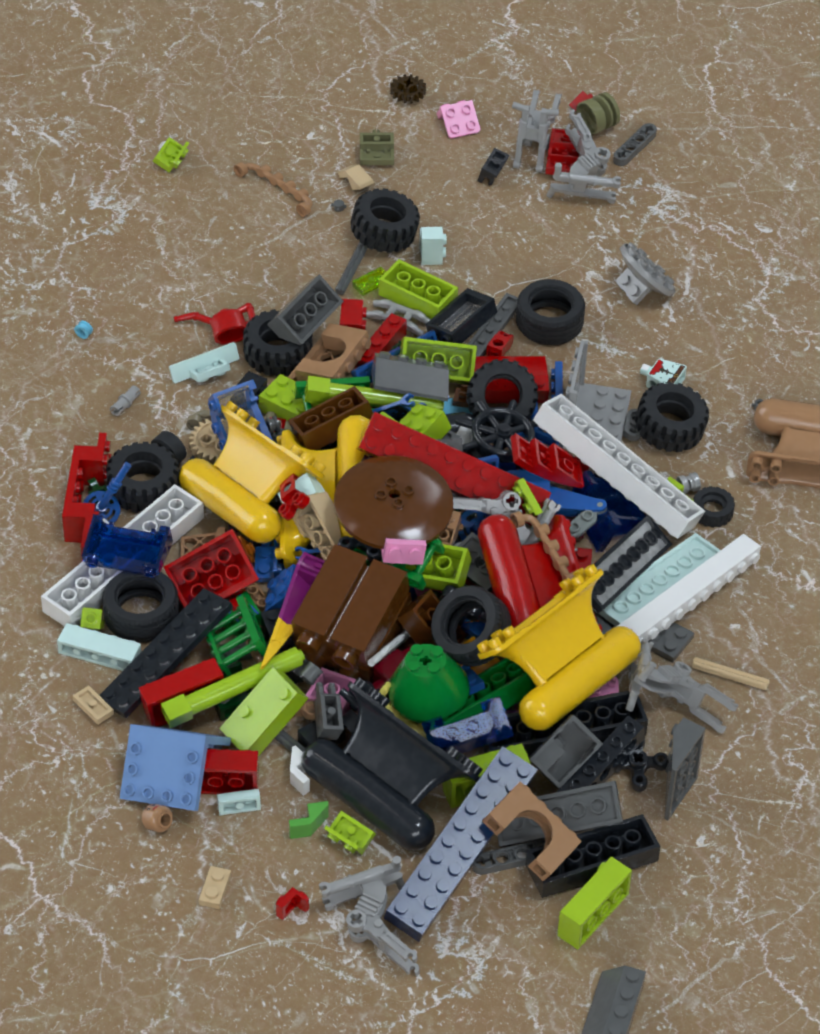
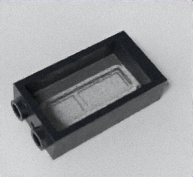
[426,288,497,344]

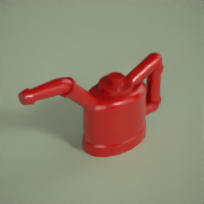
[173,303,256,345]

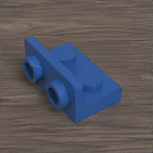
[255,540,282,582]

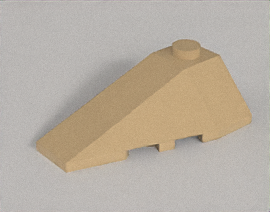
[292,492,341,560]

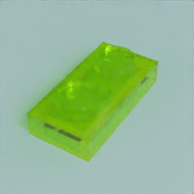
[352,267,386,296]

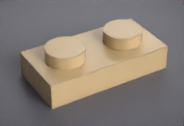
[73,685,114,725]
[199,866,231,909]

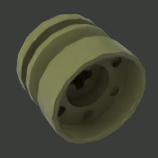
[576,92,620,135]

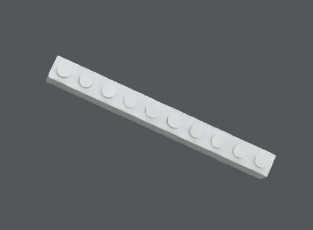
[618,534,761,643]

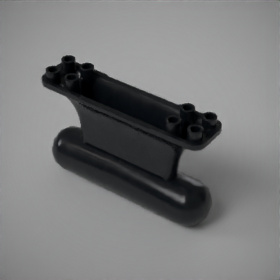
[301,677,483,851]

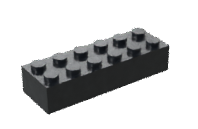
[525,814,661,898]

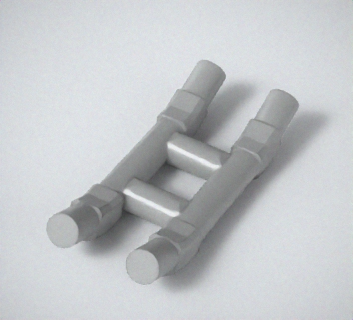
[366,299,431,336]

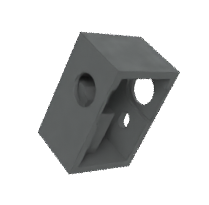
[528,715,603,789]

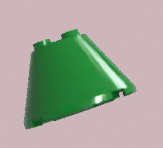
[388,644,470,723]

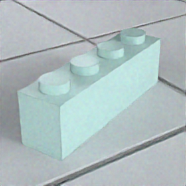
[57,623,141,671]

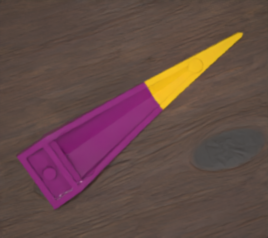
[260,552,325,670]

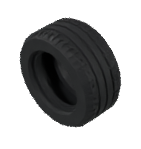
[516,279,585,345]
[102,567,179,643]
[431,585,512,667]

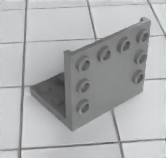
[565,340,631,442]

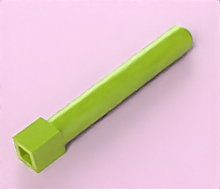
[305,376,444,411]
[161,647,305,729]

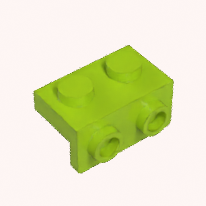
[152,137,189,173]
[324,811,376,855]

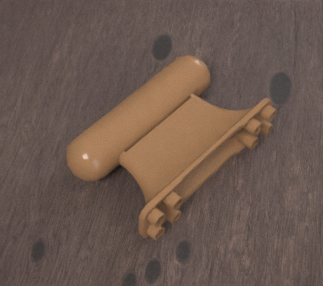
[746,398,820,488]

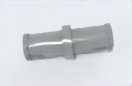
[110,385,141,416]

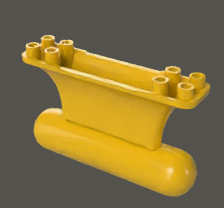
[179,401,326,544]
[275,415,370,569]
[477,564,641,731]

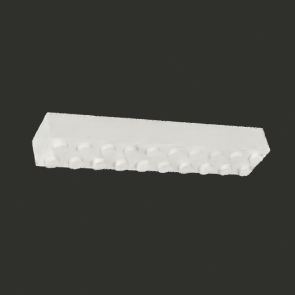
[533,394,705,539]
[41,484,204,627]

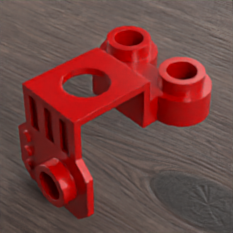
[278,473,310,521]

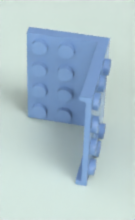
[119,724,231,811]

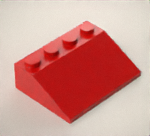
[474,356,549,403]
[164,529,259,608]

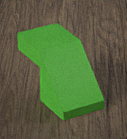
[289,801,329,839]

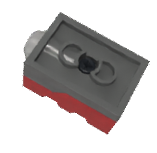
[454,532,494,594]

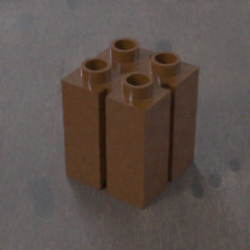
[291,544,412,683]

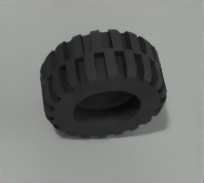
[350,188,420,253]
[243,309,313,377]
[466,358,538,428]
[635,382,709,452]
[106,441,180,513]

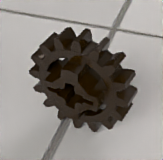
[390,74,426,103]

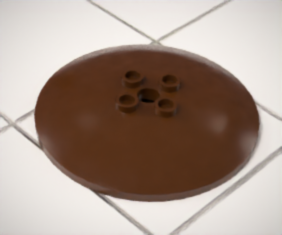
[334,455,454,549]

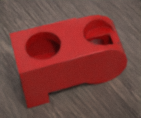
[486,330,514,356]

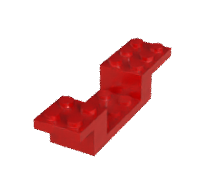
[62,432,112,561]

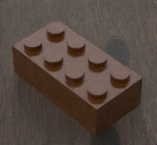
[288,386,373,450]

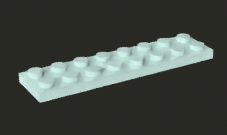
[593,533,721,626]

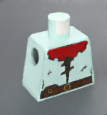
[640,359,687,388]

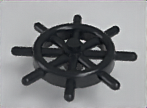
[455,399,549,470]

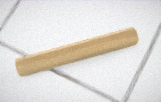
[692,657,770,690]

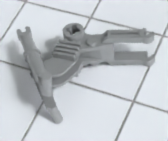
[512,90,562,173]
[546,109,621,204]
[453,490,561,545]
[625,638,739,733]
[319,856,420,976]

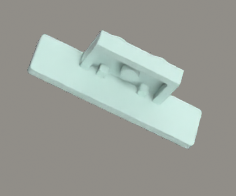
[169,342,239,383]

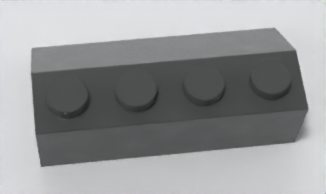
[267,274,343,345]
[582,965,646,1034]

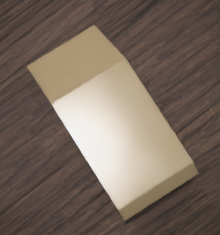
[337,164,374,190]

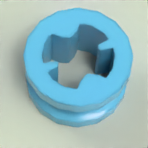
[74,321,93,339]

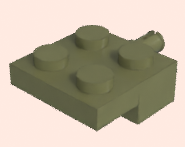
[360,129,394,166]

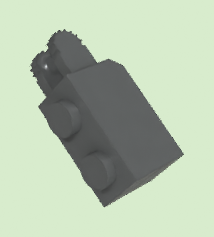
[314,682,344,740]

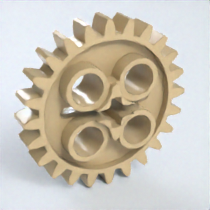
[189,419,228,464]

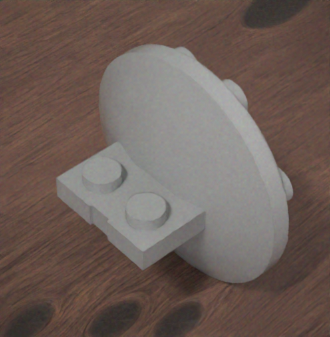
[615,242,676,305]

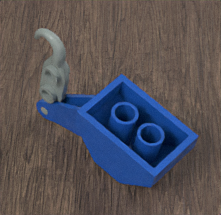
[508,470,607,552]

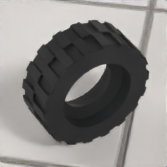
[693,486,735,528]

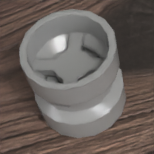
[676,472,701,494]

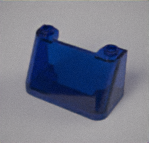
[82,514,173,578]

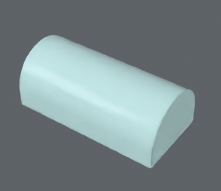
[217,789,261,816]

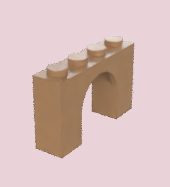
[295,323,371,381]
[482,782,582,881]

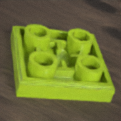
[513,478,543,516]

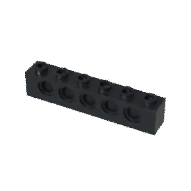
[557,716,645,792]

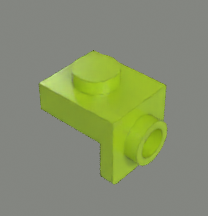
[80,607,105,631]

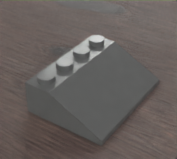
[371,351,449,402]
[665,717,706,820]

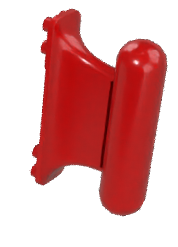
[478,514,602,632]

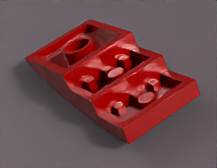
[545,128,580,175]
[510,433,584,489]

